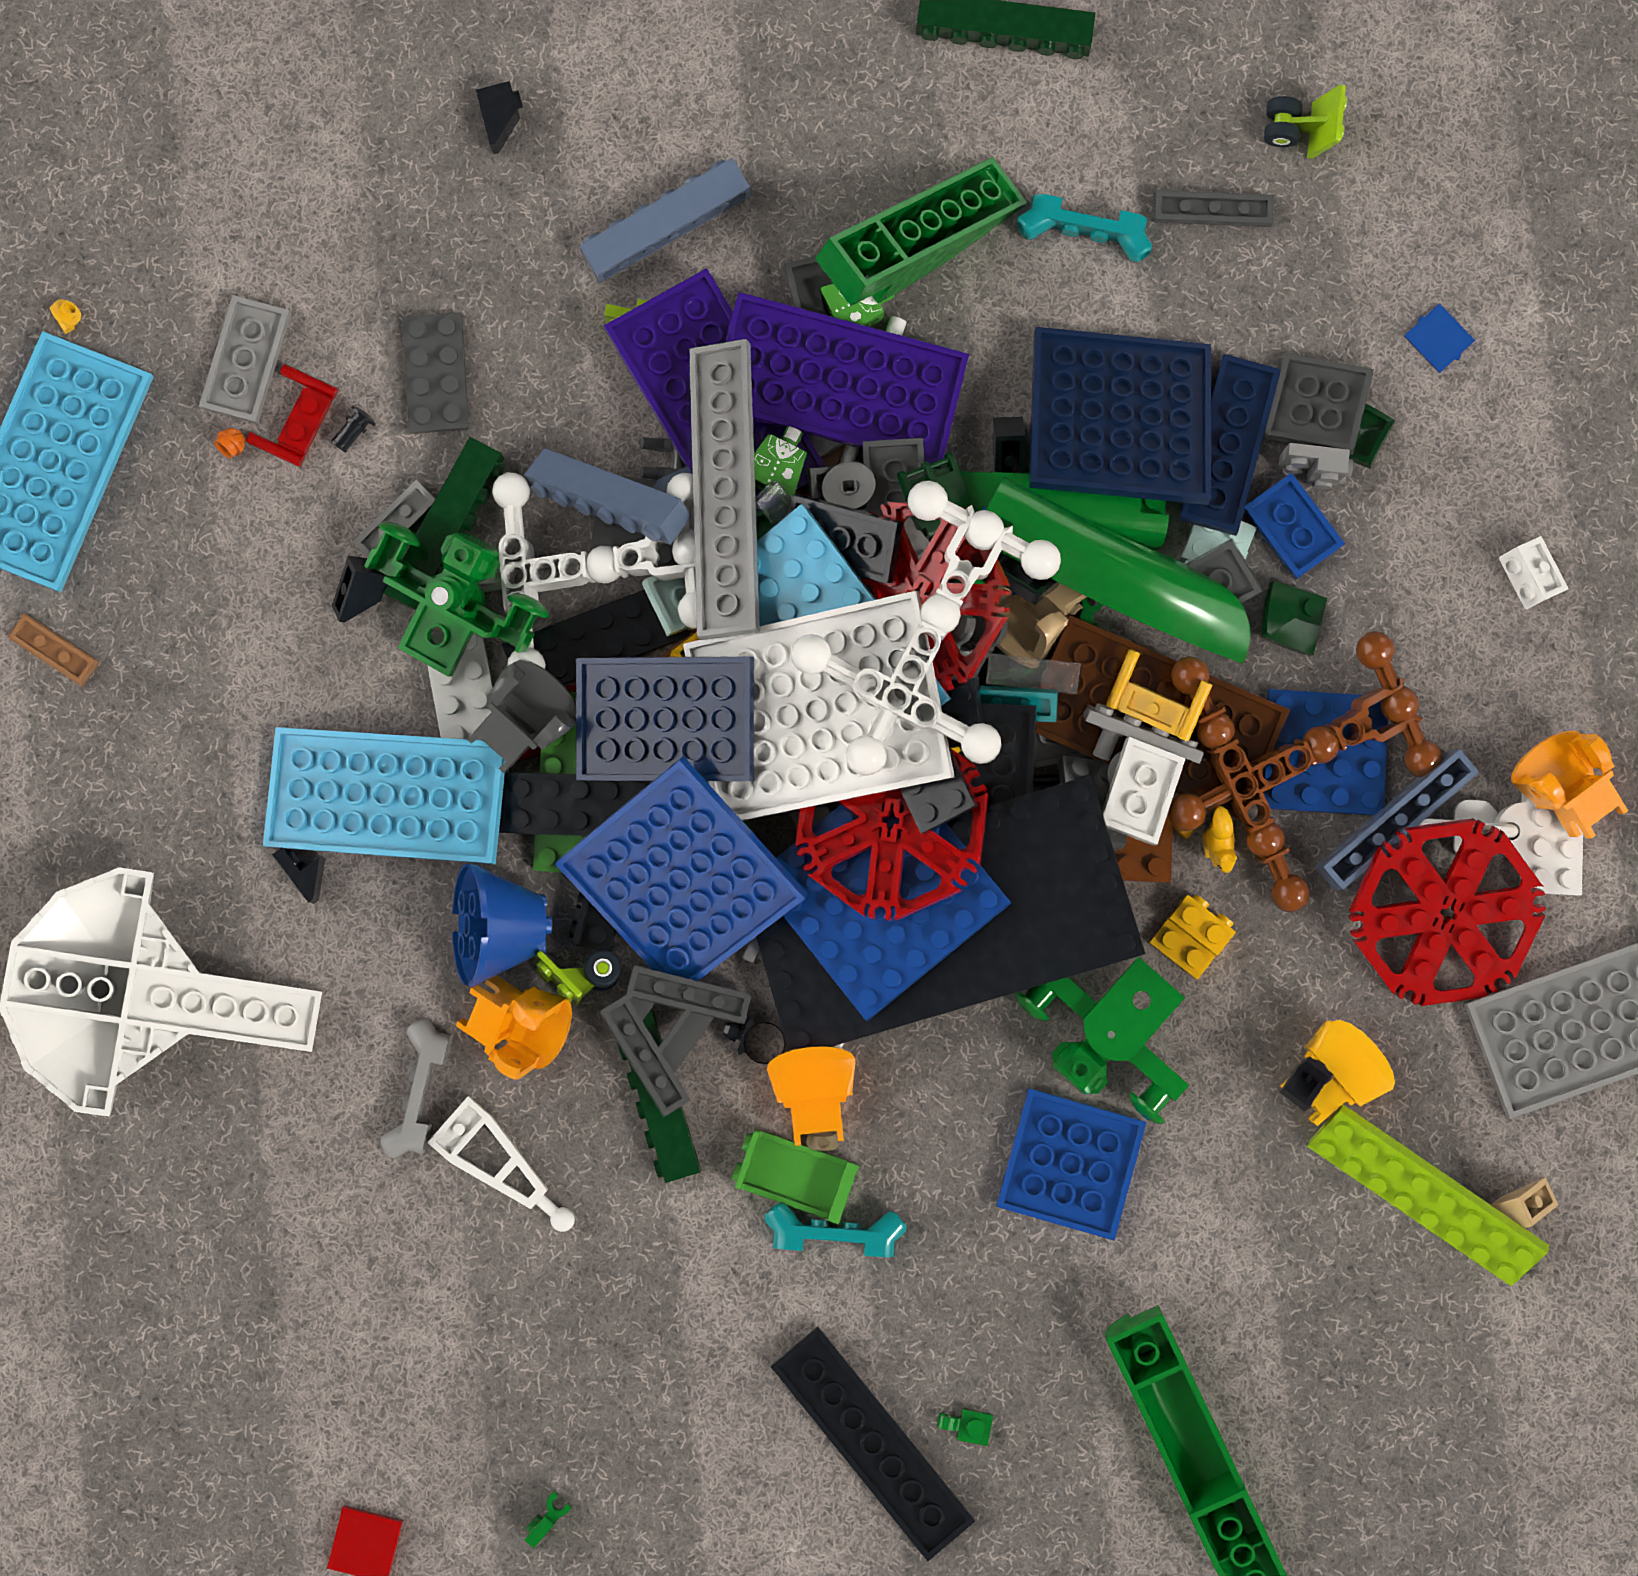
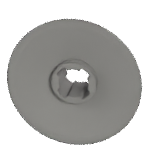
[822,462,876,509]

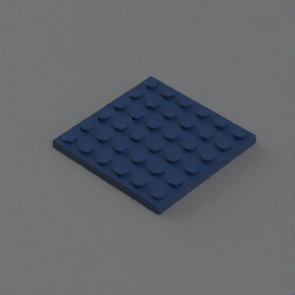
[1029,327,1211,505]

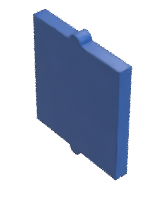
[1404,303,1475,373]

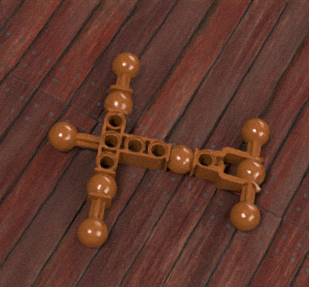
[1168,631,1444,912]

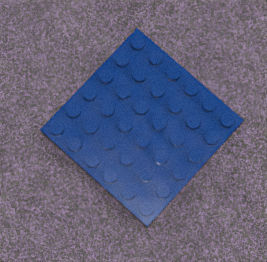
[555,756,808,981]
[776,804,1011,1021]

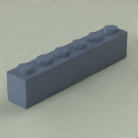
[580,158,751,283]
[524,448,691,545]
[1314,749,1479,890]

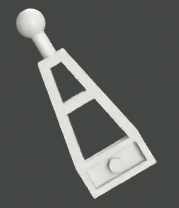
[427,1096,575,1232]

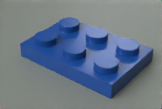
[1244,473,1345,580]

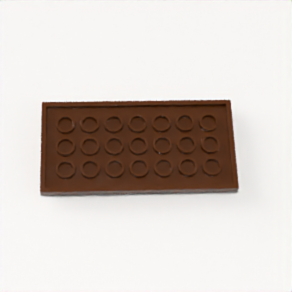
[1036,615,1290,819]

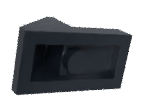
[272,848,325,904]

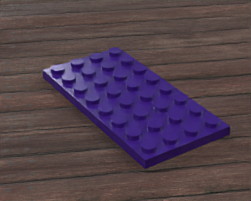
[604,268,826,512]
[725,292,969,469]

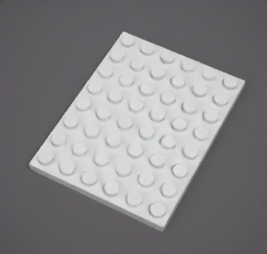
[683,591,954,821]

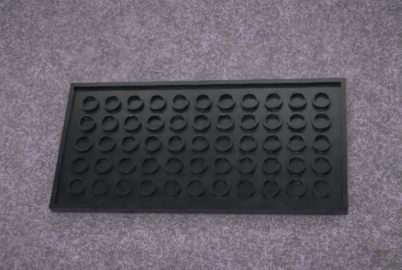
[756,775,1146,1051]

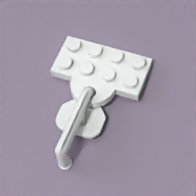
[1418,793,1583,896]

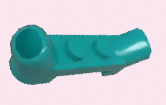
[1017,194,1153,263]
[764,1202,907,1257]

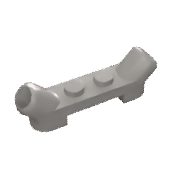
[380,1018,452,1159]

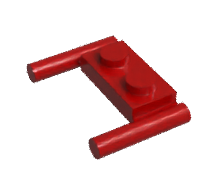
[246,364,339,467]

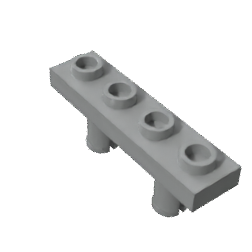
[1083,703,1204,764]

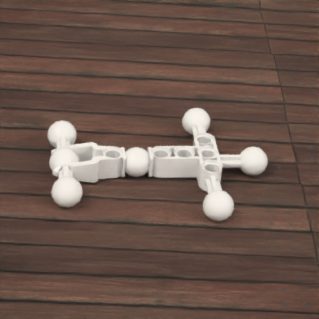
[479,472,697,669]
[791,481,1061,776]

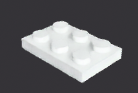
[1102,737,1185,846]

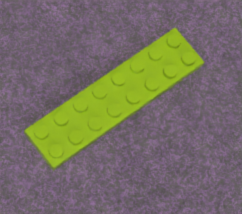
[1307,1104,1550,1286]

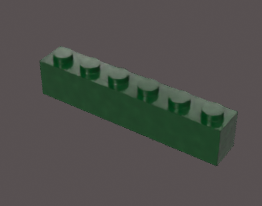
[916,0,1096,59]
[384,437,506,611]
[618,1008,702,1183]

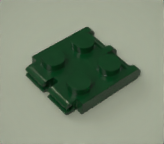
[897,452,972,538]

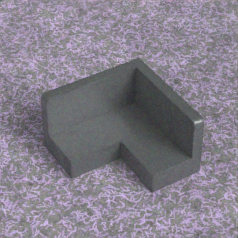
[784,256,834,315]

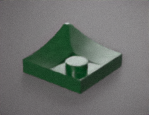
[1349,404,1395,469]
[1262,581,1327,656]

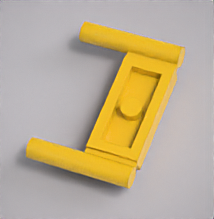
[1106,649,1213,741]

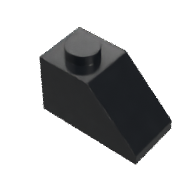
[476,81,523,154]
[992,416,1026,474]
[332,556,388,623]

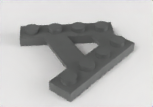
[599,965,751,1117]

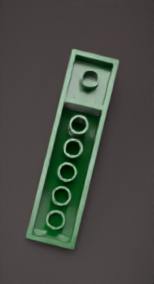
[815,157,1028,306]

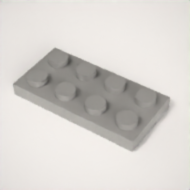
[199,295,292,424]

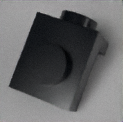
[1280,1057,1334,1111]

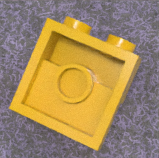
[1149,894,1236,980]

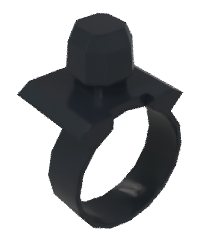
[723,1018,786,1064]

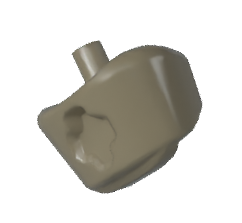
[806,1131,839,1152]

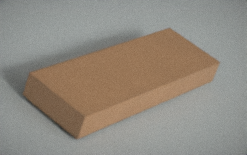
[7,613,100,687]

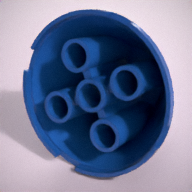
[452,864,552,986]

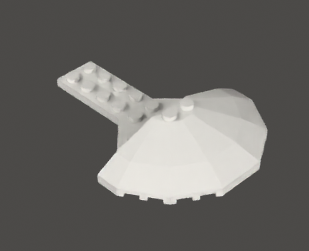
[0,867,322,1117]

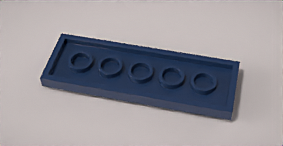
[1178,354,1281,536]

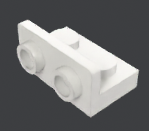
[1499,536,1569,609]

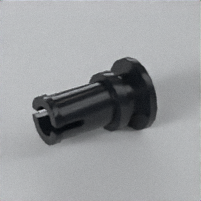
[331,405,376,453]

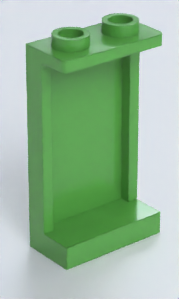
[731,1129,859,1225]

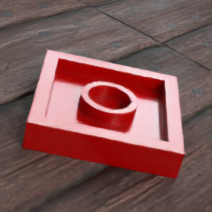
[327,1505,404,1576]

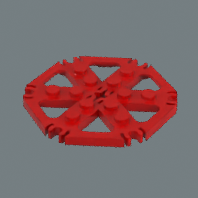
[861,502,1010,691]
[795,749,988,921]
[1349,818,1546,1006]

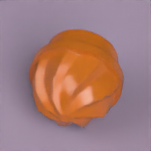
[214,428,245,459]

